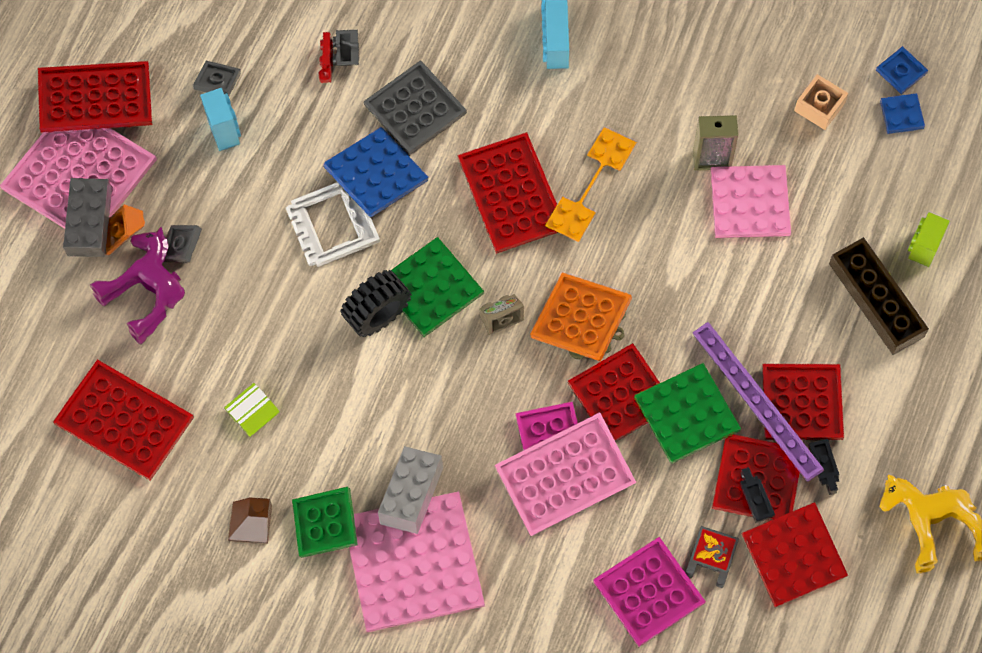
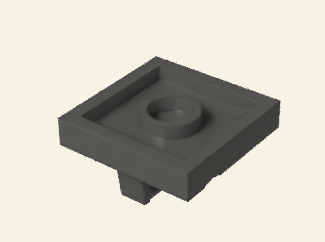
[193,60,241,96]
[164,225,202,263]

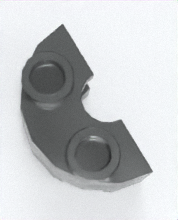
[333,29,359,66]

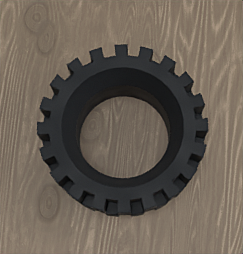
[340,270,412,337]

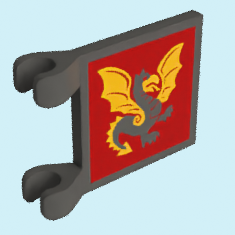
[686,526,739,588]

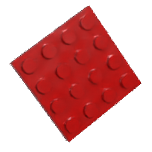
[568,343,660,442]
[762,364,844,440]
[712,434,800,521]
[741,502,848,607]

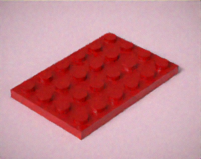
[38,61,153,132]
[457,132,559,254]
[53,359,194,481]

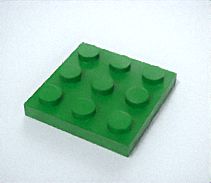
[292,486,358,558]

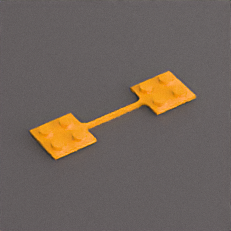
[545,127,637,242]

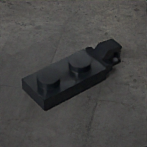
[808,439,840,495]
[740,467,775,523]

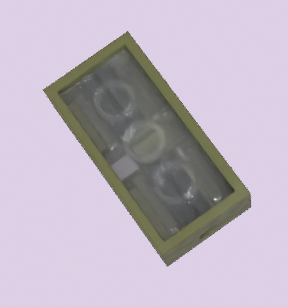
[693,115,738,170]

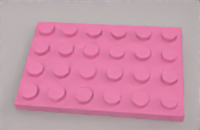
[495,413,636,537]

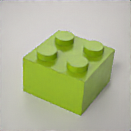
[907,212,950,267]

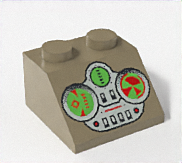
[479,294,524,335]

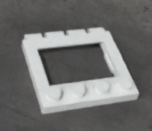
[286,182,381,267]

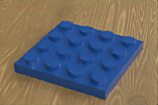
[323,127,429,218]

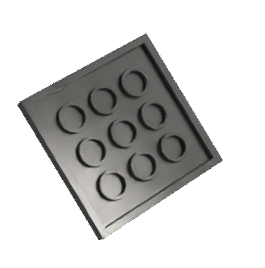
[363,60,467,155]

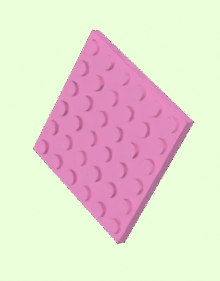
[0,128,157,229]
[349,491,485,632]

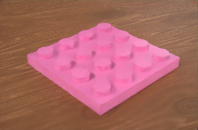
[711,165,791,238]

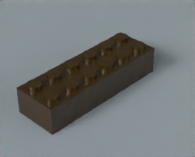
[829,237,929,355]

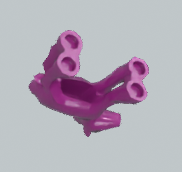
[90,227,185,345]

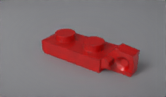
[318,32,333,83]

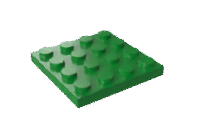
[392,237,484,337]
[634,363,741,464]

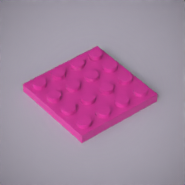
[593,537,706,647]

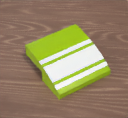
[224,383,280,437]

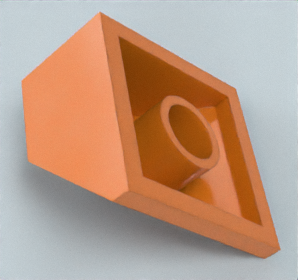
[106,204,145,255]

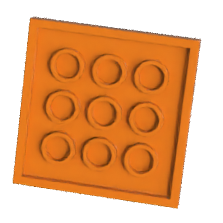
[530,272,632,361]

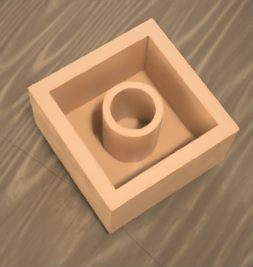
[794,74,848,130]

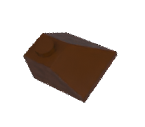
[228,497,272,544]

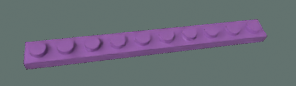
[692,322,824,482]

